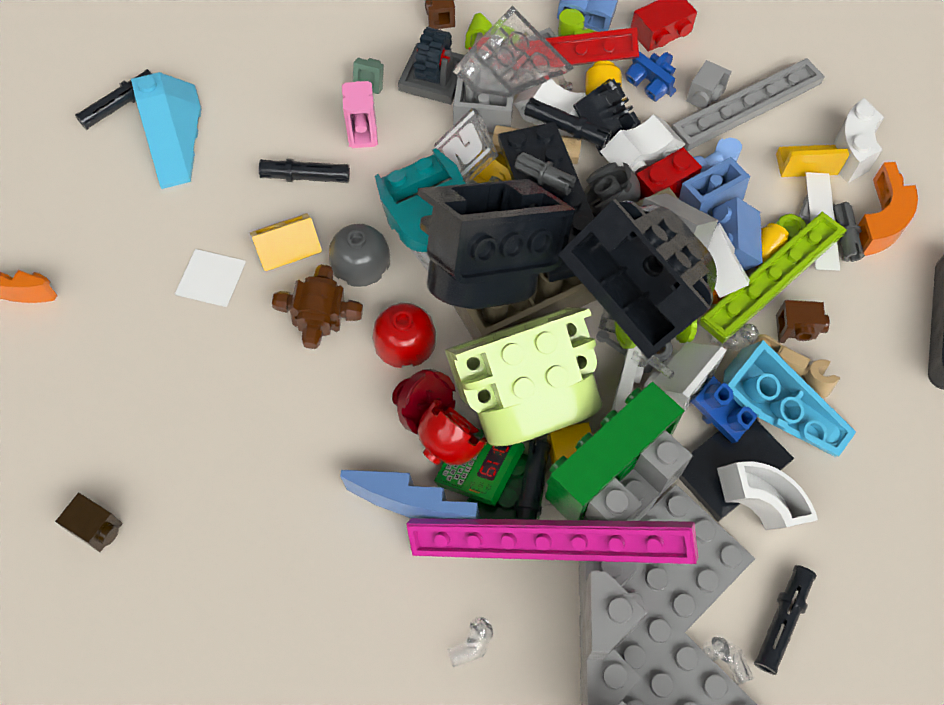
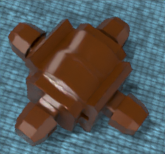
[272,264,363,349]

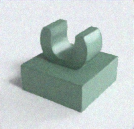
[353,58,384,94]

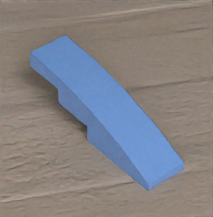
[340,470,480,519]

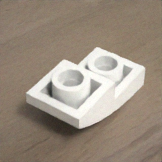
[708,223,750,298]

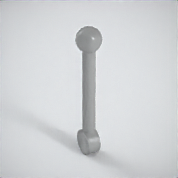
[596,330,653,373]

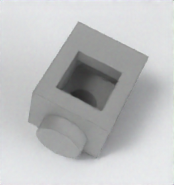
[686,60,732,109]

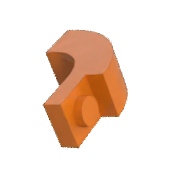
[858,162,918,256]

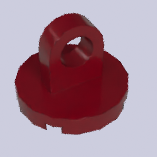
[392,369,456,435]

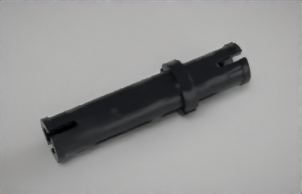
[75,69,152,130]
[524,97,612,149]
[259,158,350,183]
[514,440,551,520]
[754,565,817,675]

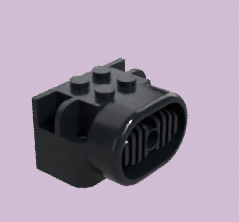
[417,179,575,309]
[558,199,717,359]

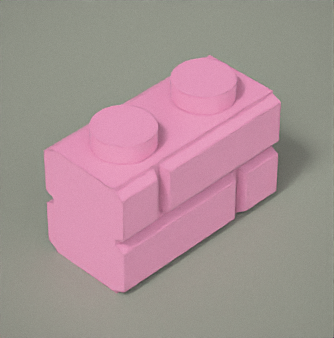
[342,81,378,148]

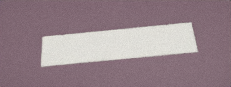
[806,172,840,271]

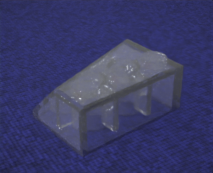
[452,5,574,97]

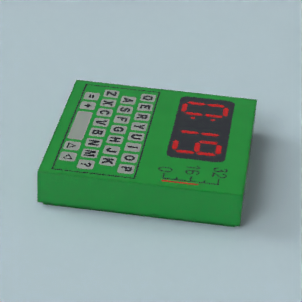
[434,428,525,506]

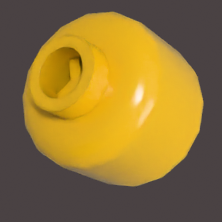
[585,61,622,95]

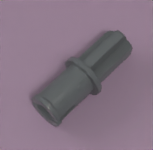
[514,152,576,195]
[834,202,865,262]

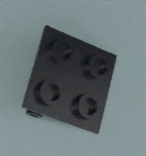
[573,78,641,156]

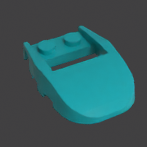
[375,148,467,252]

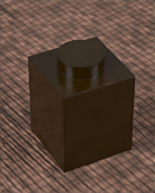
[55,492,123,552]

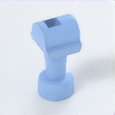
[693,138,742,173]

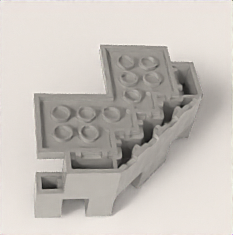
[579,430,757,705]

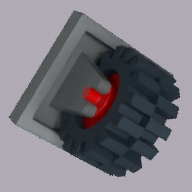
[398,27,469,105]

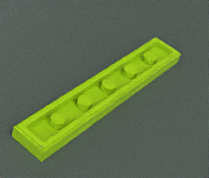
[699,211,847,344]

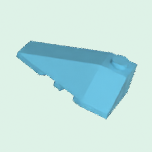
[131,72,202,189]
[723,340,856,457]

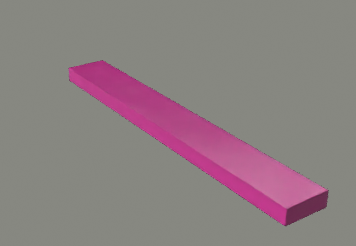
[406,518,699,564]

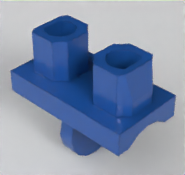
[625,51,676,102]
[690,376,757,443]

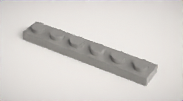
[672,58,825,151]

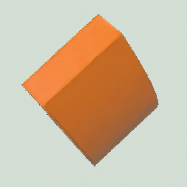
[0,270,57,303]

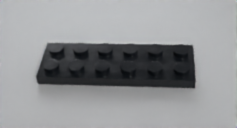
[498,122,594,282]

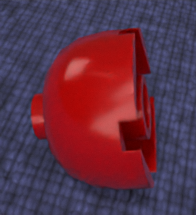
[372,303,436,368]
[418,399,487,465]

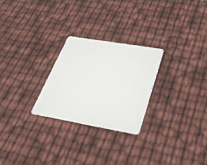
[175,249,246,307]

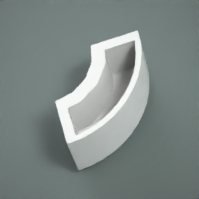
[513,76,586,137]
[834,98,884,183]
[600,114,685,175]
[717,462,818,530]

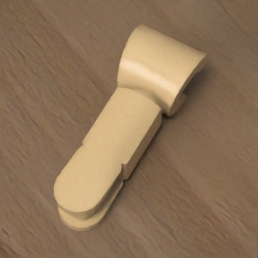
[755,334,840,399]

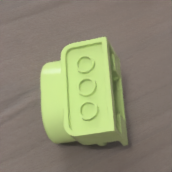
[445,307,602,446]

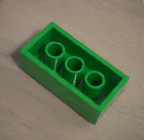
[545,381,685,520]

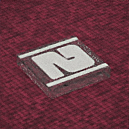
[434,108,499,184]

